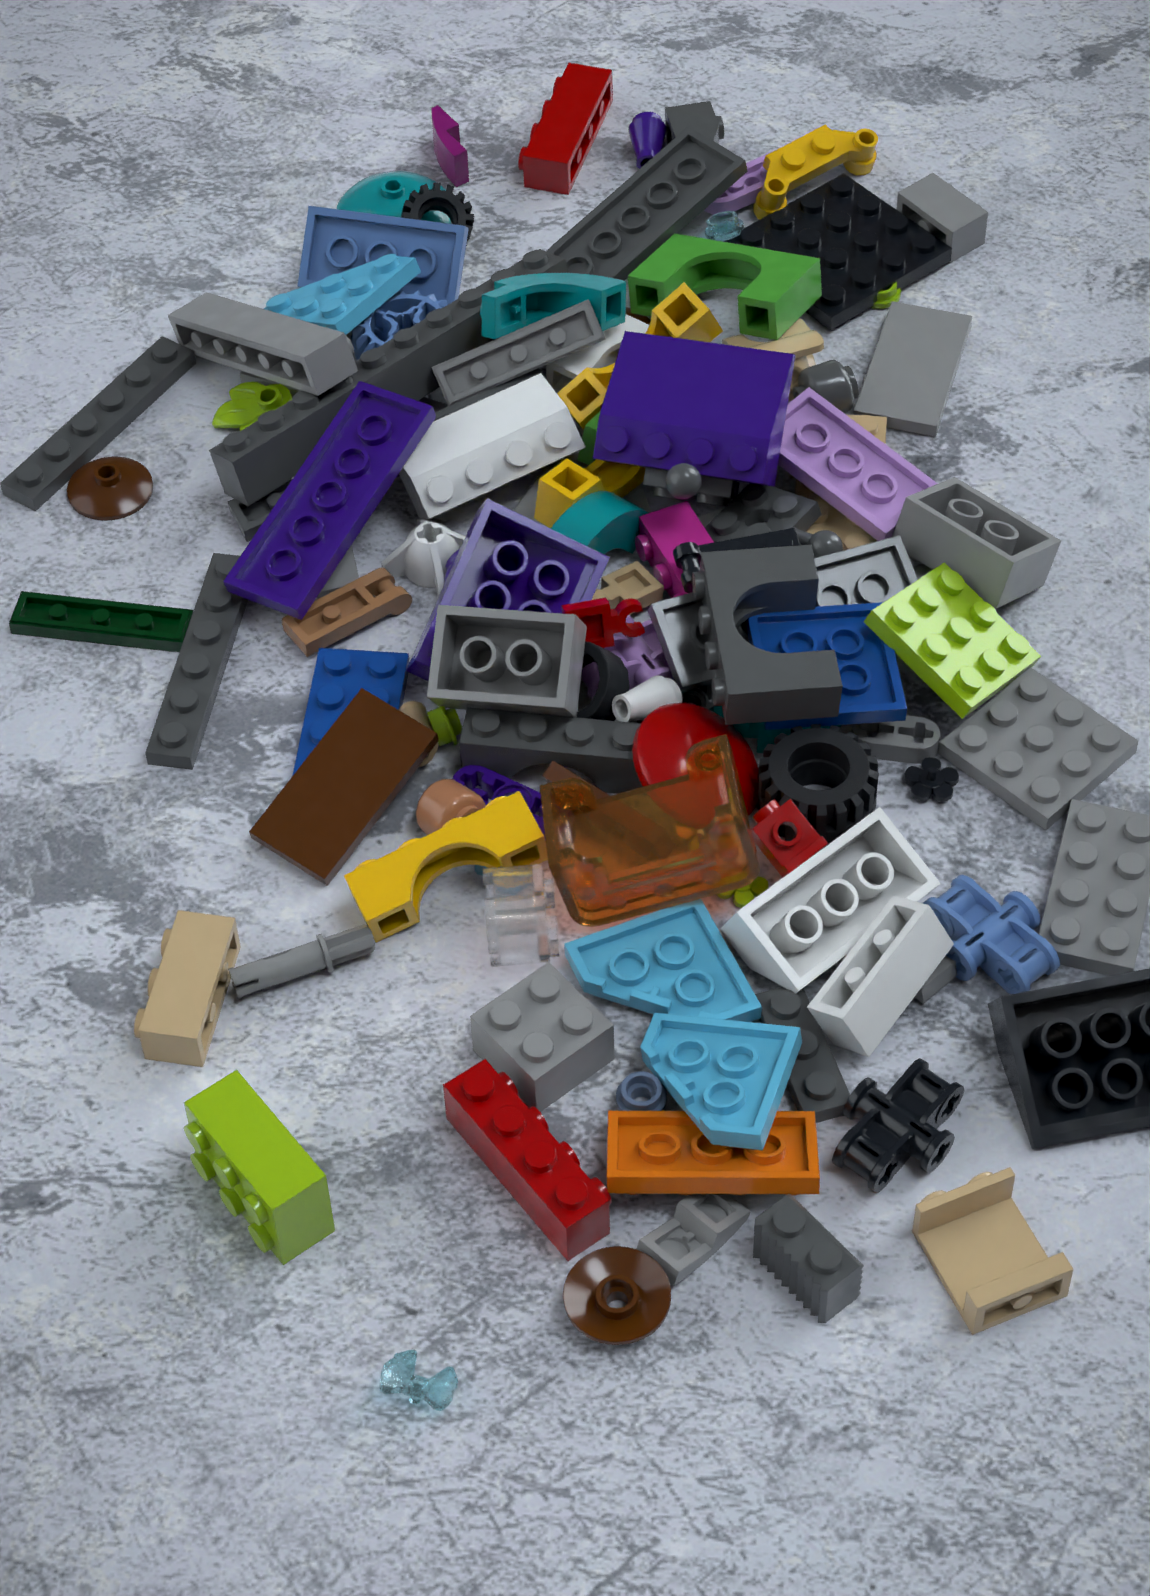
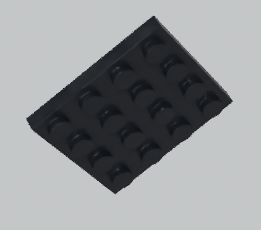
[724,173,952,330]

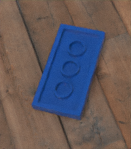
[292,648,410,776]

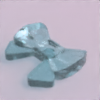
[379,1350,458,1411]

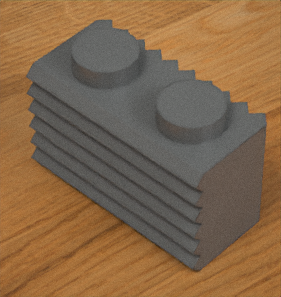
[753,1194,864,1323]

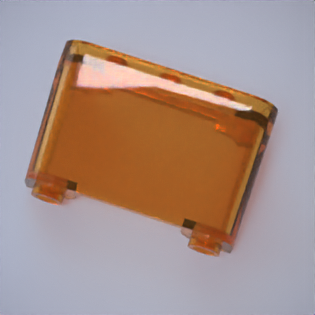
[540,734,760,927]

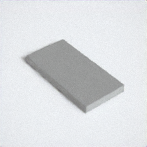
[854,301,972,437]

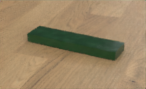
[9,591,193,652]

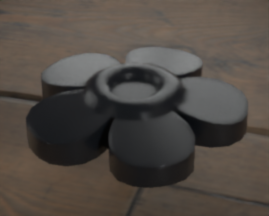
[904,757,959,802]

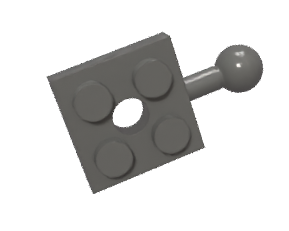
[643,463,740,506]
[705,483,843,558]

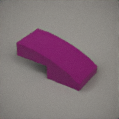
[431,105,469,187]

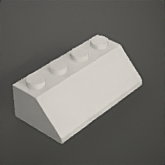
[399,373,585,520]
[720,807,941,994]

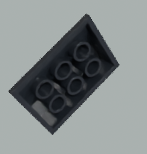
[988,968,1150,1149]

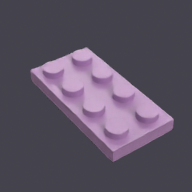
[778,387,938,541]

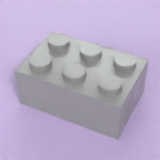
[892,477,1061,609]
[427,605,587,717]

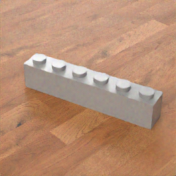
[168,292,358,396]

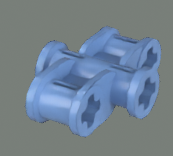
[923,875,1060,994]

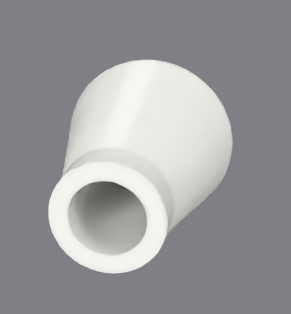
[612,675,682,722]

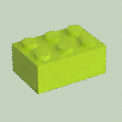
[184,1070,335,1265]

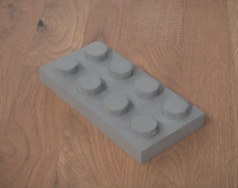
[1039,799,1150,976]

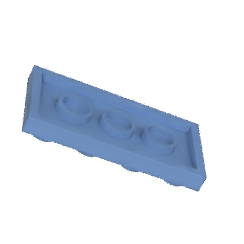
[297,206,469,304]

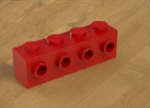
[443,1059,612,1261]

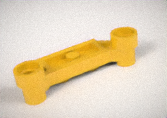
[753,124,878,220]

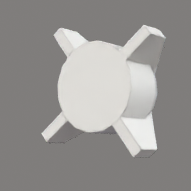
[381,518,466,597]

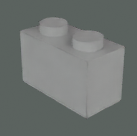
[896,173,988,264]

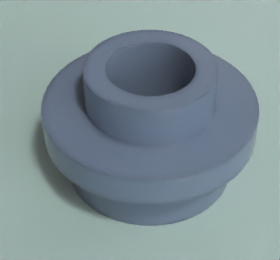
[616,1071,667,1111]

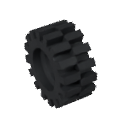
[401,182,474,246]

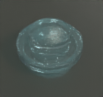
[705,211,745,242]

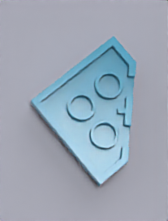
[264,254,421,335]
[564,896,762,1022]
[640,1012,802,1150]

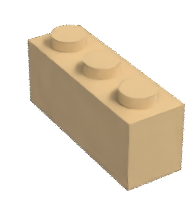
[134,910,241,1067]

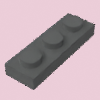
[755,987,850,1123]

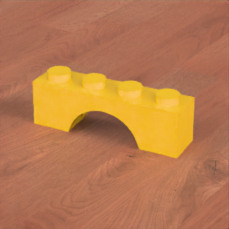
[557,282,723,430]
[534,458,646,528]
[344,791,551,943]

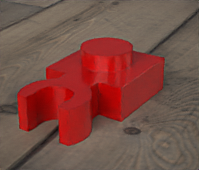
[561,597,645,648]

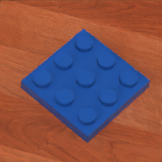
[746,602,907,730]

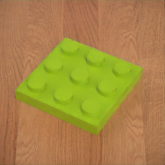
[863,562,1041,719]

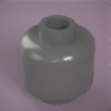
[793,360,859,413]

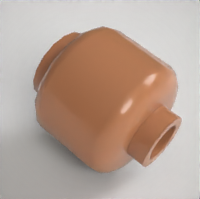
[416,779,486,835]

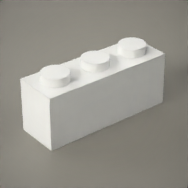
[807,895,954,1057]

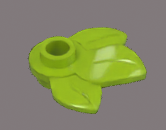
[212,381,292,431]

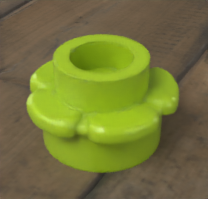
[427,706,462,746]

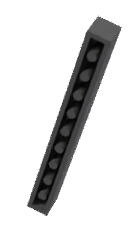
[209,249,569,506]

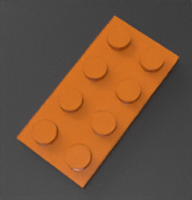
[607,1110,820,1195]

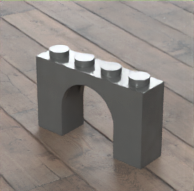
[692,545,843,725]

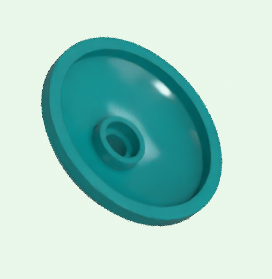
[337,171,452,224]

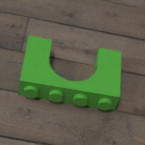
[628,233,822,340]

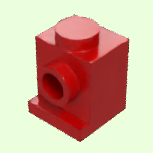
[748,799,828,878]

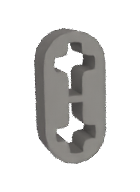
[851,715,940,764]

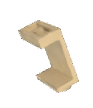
[912,1167,1073,1335]

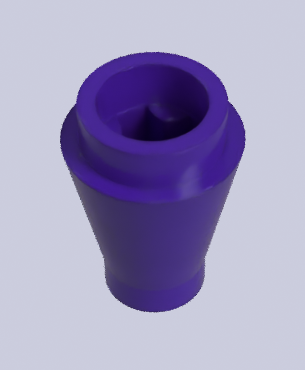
[628,112,667,169]

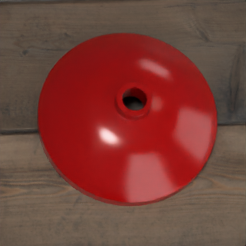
[632,703,759,832]

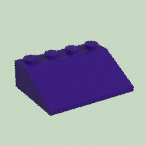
[593,331,796,487]
[406,498,610,682]

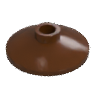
[67,456,153,521]
[563,1246,671,1345]

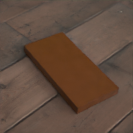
[249,688,439,886]

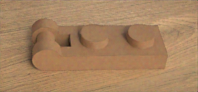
[282,568,412,657]

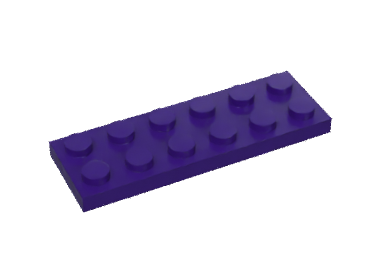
[223,381,436,620]

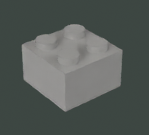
[470,962,615,1112]

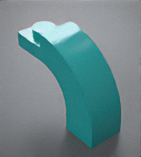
[480,273,626,339]
[550,491,649,554]

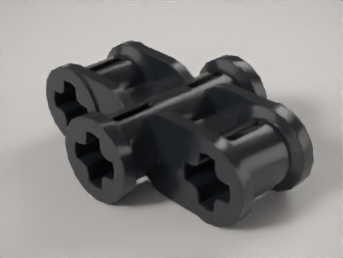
[832,1058,964,1193]

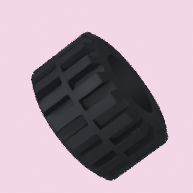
[757,724,879,846]

